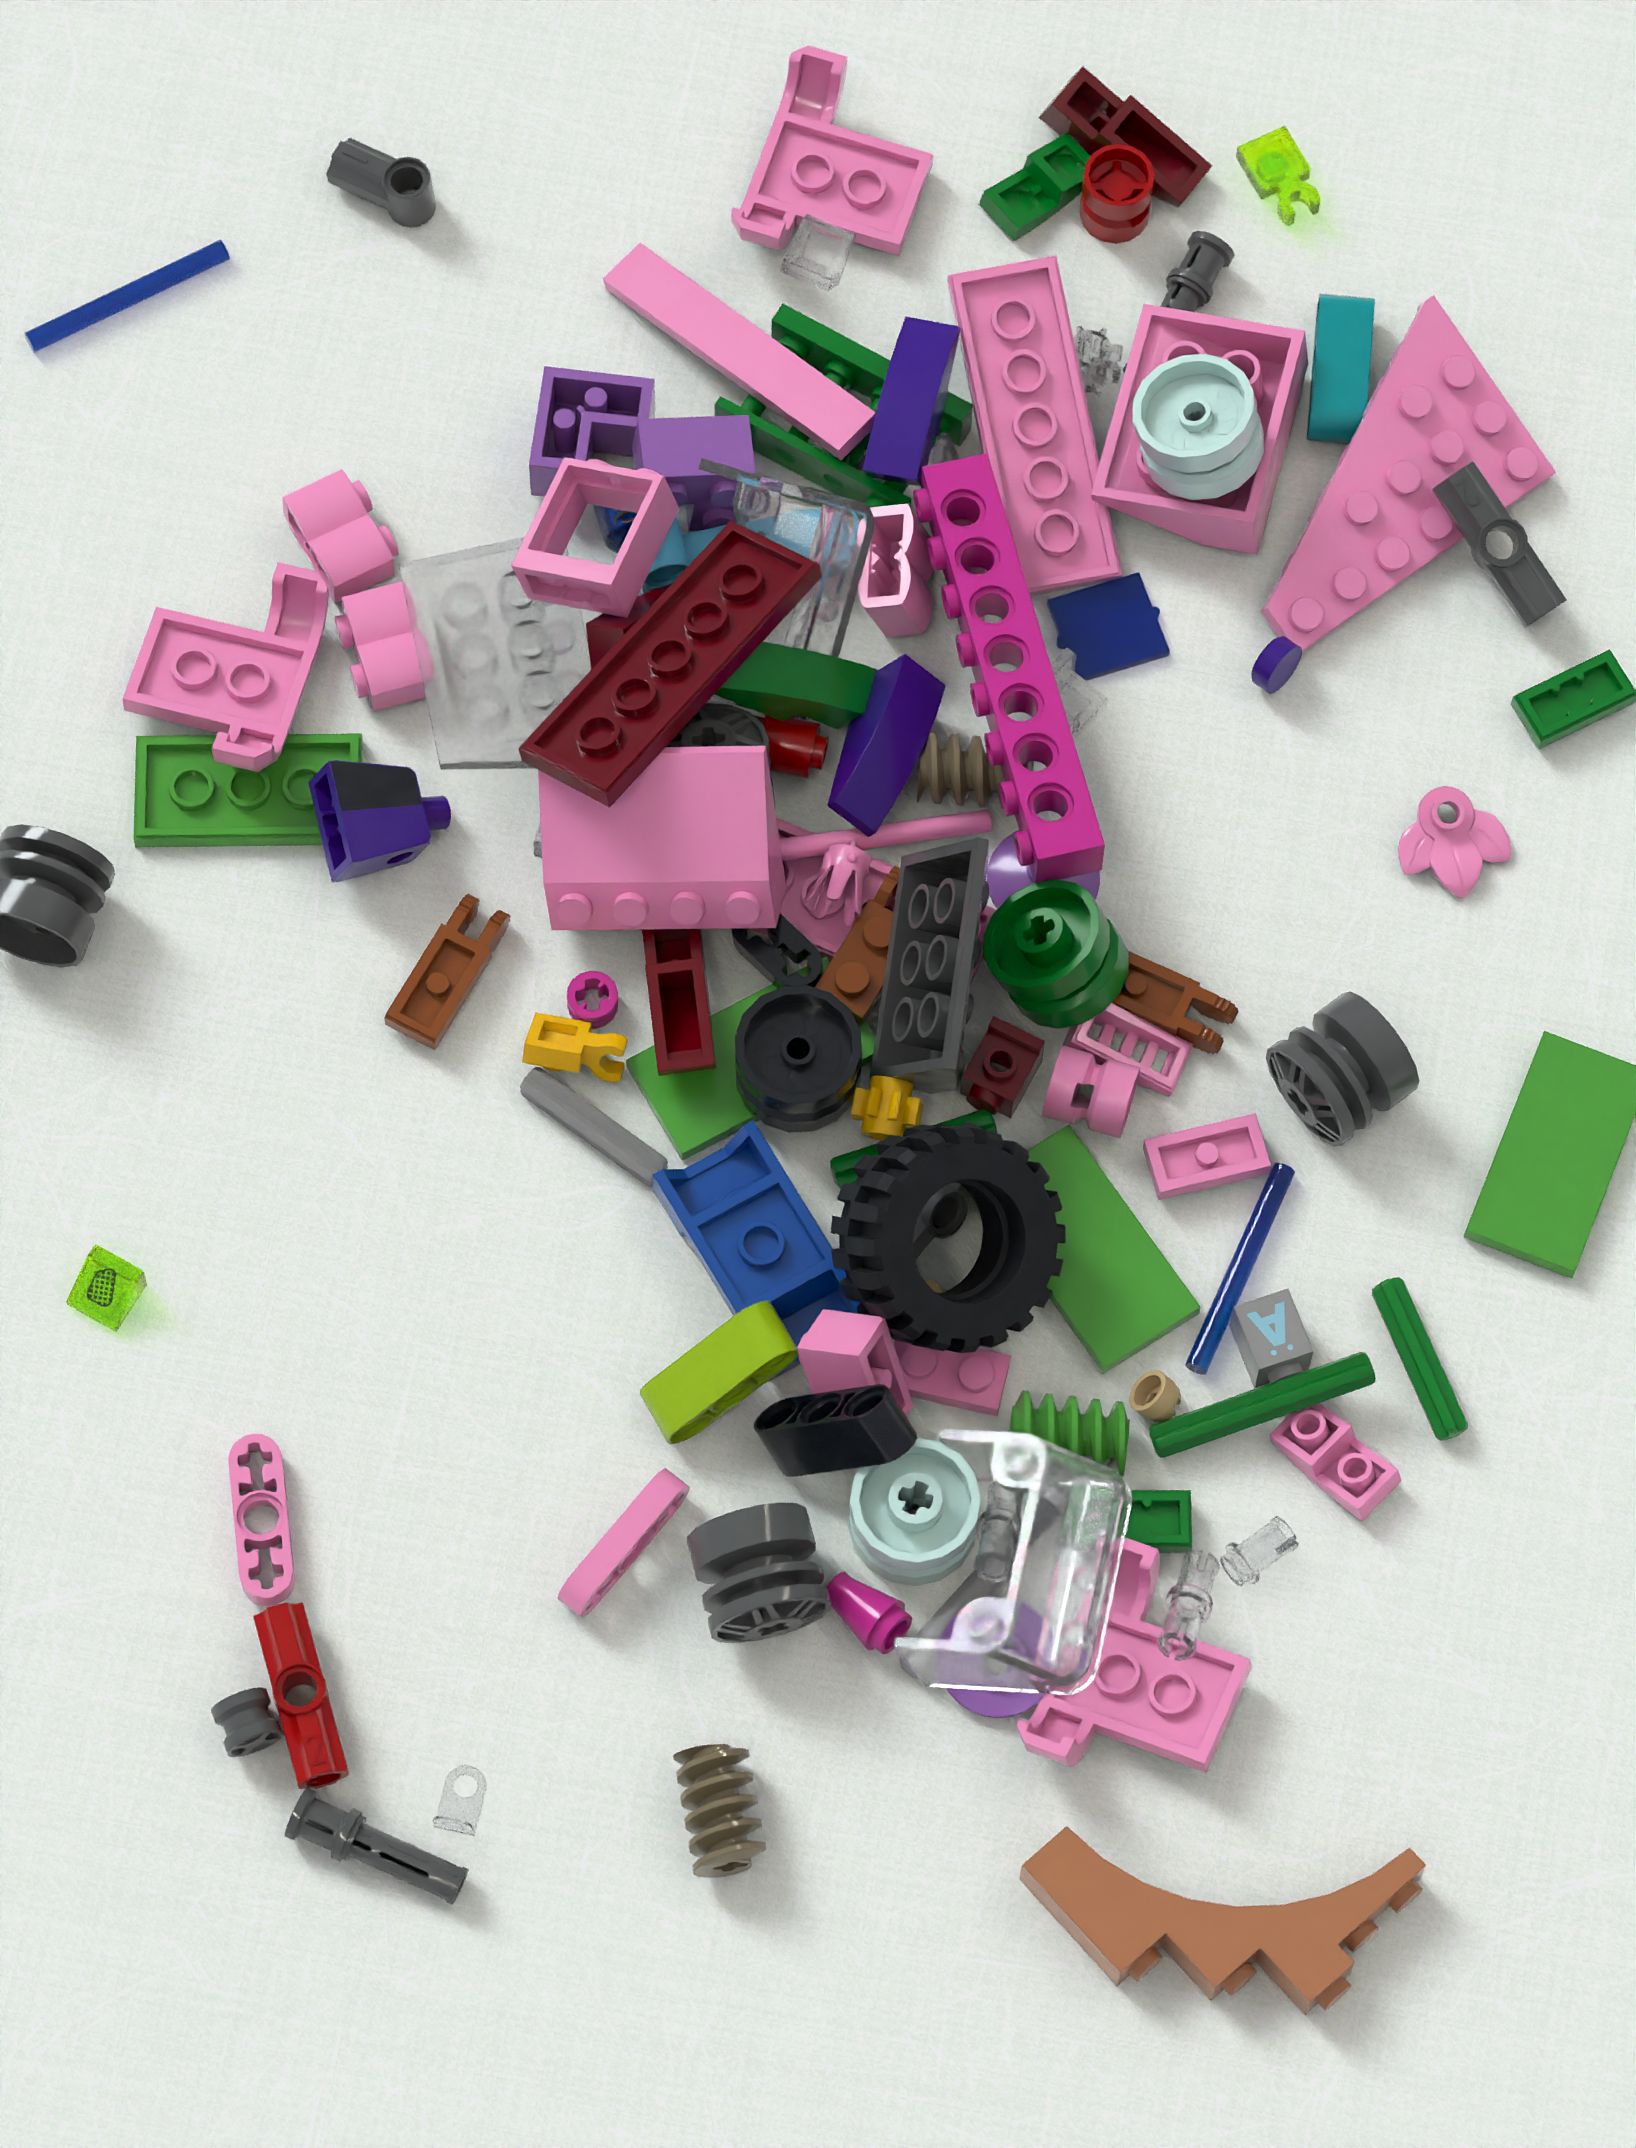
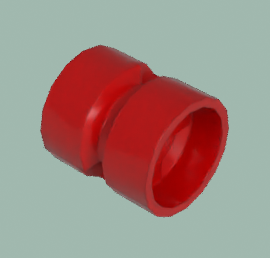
[1079,144,1155,244]

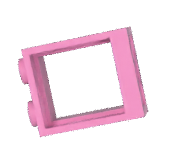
[511,457,679,618]

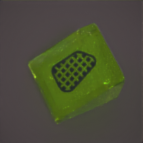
[66,1244,147,1332]

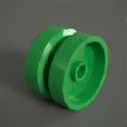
[983,879,1129,1029]

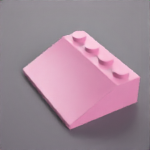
[1091,304,1308,555]
[538,746,787,930]

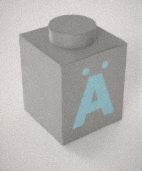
[1229,1288,1314,1388]

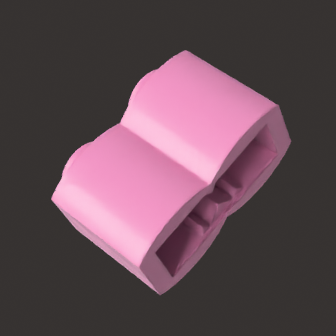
[282,469,399,603]
[858,504,933,637]
[334,580,438,712]

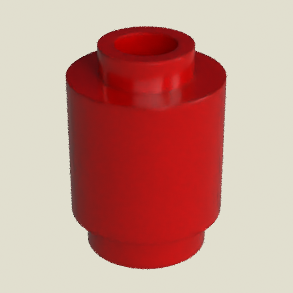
[754,715,829,779]

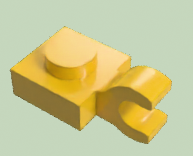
[522,1012,628,1082]

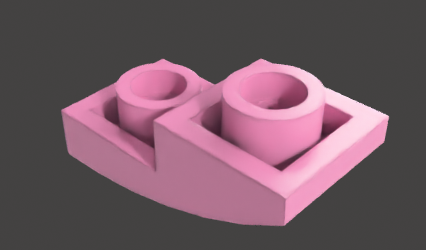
[1269,1403,1402,1521]

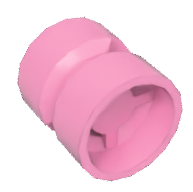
[1042,1045,1141,1138]

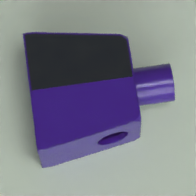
[308,760,451,883]

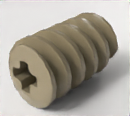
[917,732,1034,809]
[673,1744,766,1878]

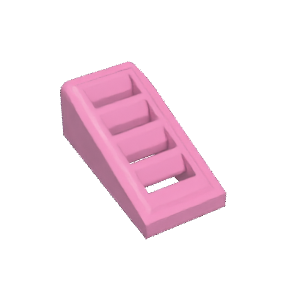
[1062,1003,1193,1096]

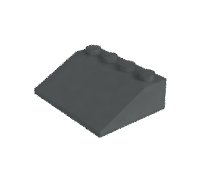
[869,837,989,1094]

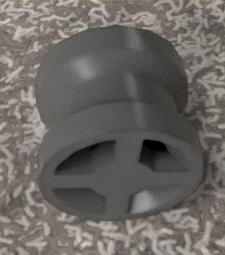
[211,1687,283,1757]

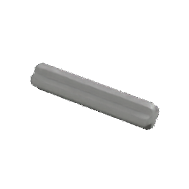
[520,1067,668,1187]

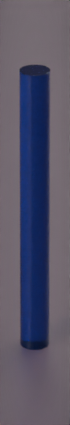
[24,240,230,353]
[1185,1162,1295,1375]

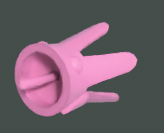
[803,839,872,928]

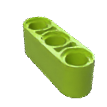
[640,1301,799,1444]

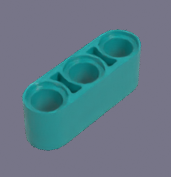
[1307,293,1375,444]

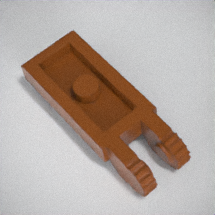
[815,866,900,1025]
[384,894,511,1050]
[1112,951,1239,1054]

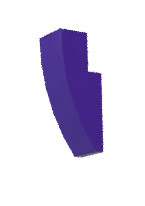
[862,316,961,487]
[827,654,946,837]

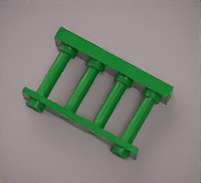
[715,303,973,515]

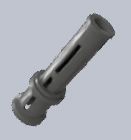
[1122,231,1235,373]
[284,1787,469,1904]

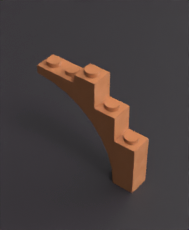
[1019,1826,1426,2015]

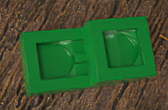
[979,132,1091,241]

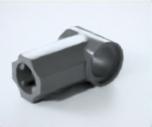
[326,138,436,227]

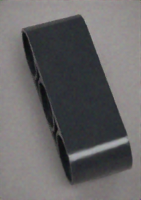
[753,1384,917,1477]

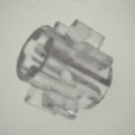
[1074,326,1123,397]

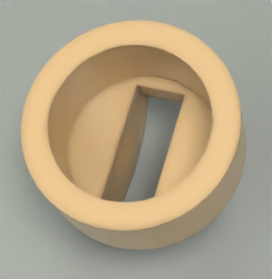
[1129,1370,1181,1422]

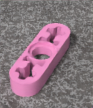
[228,1434,295,1606]
[558,1468,690,1618]

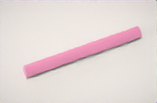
[779,810,992,861]

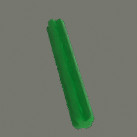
[1149,1352,1376,1458]

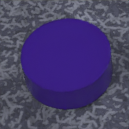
[1251,636,1302,694]

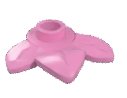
[1398,786,1511,898]

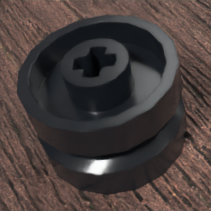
[735,985,862,1133]

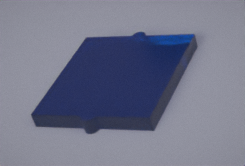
[1047,572,1170,684]

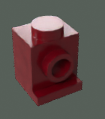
[960,1016,1045,1118]

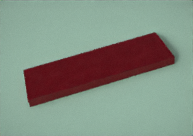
[518,521,822,808]

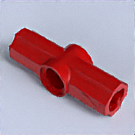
[253,1602,349,1789]

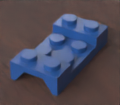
[653,1120,861,1381]

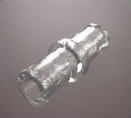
[974,1478,1026,1582]
[1157,1549,1220,1661]

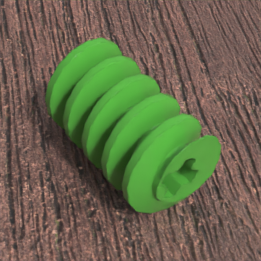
[1006,1391,1130,1477]

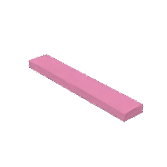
[603,243,876,460]

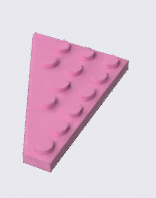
[1261,295,1556,651]

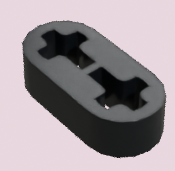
[731,914,823,989]

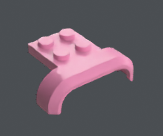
[731,45,933,256]
[123,562,329,772]
[1016,1535,1252,1773]

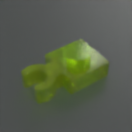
[1236,126,1320,226]

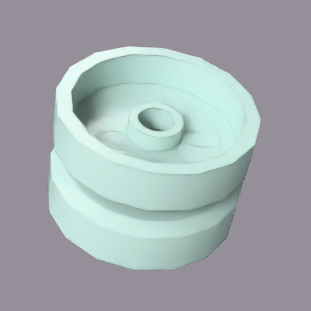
[1133,354,1264,500]
[848,1438,981,1586]

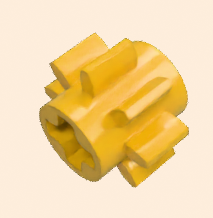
[850,1076,924,1141]

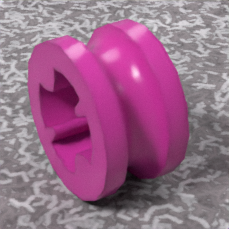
[567,971,618,1029]

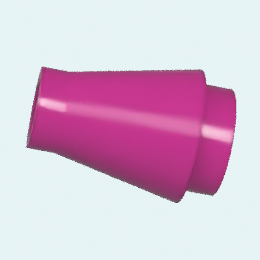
[826,1571,912,1654]

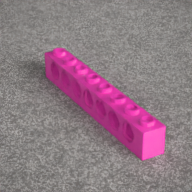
[913,453,1105,883]

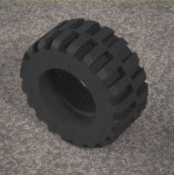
[830,1124,1066,1353]

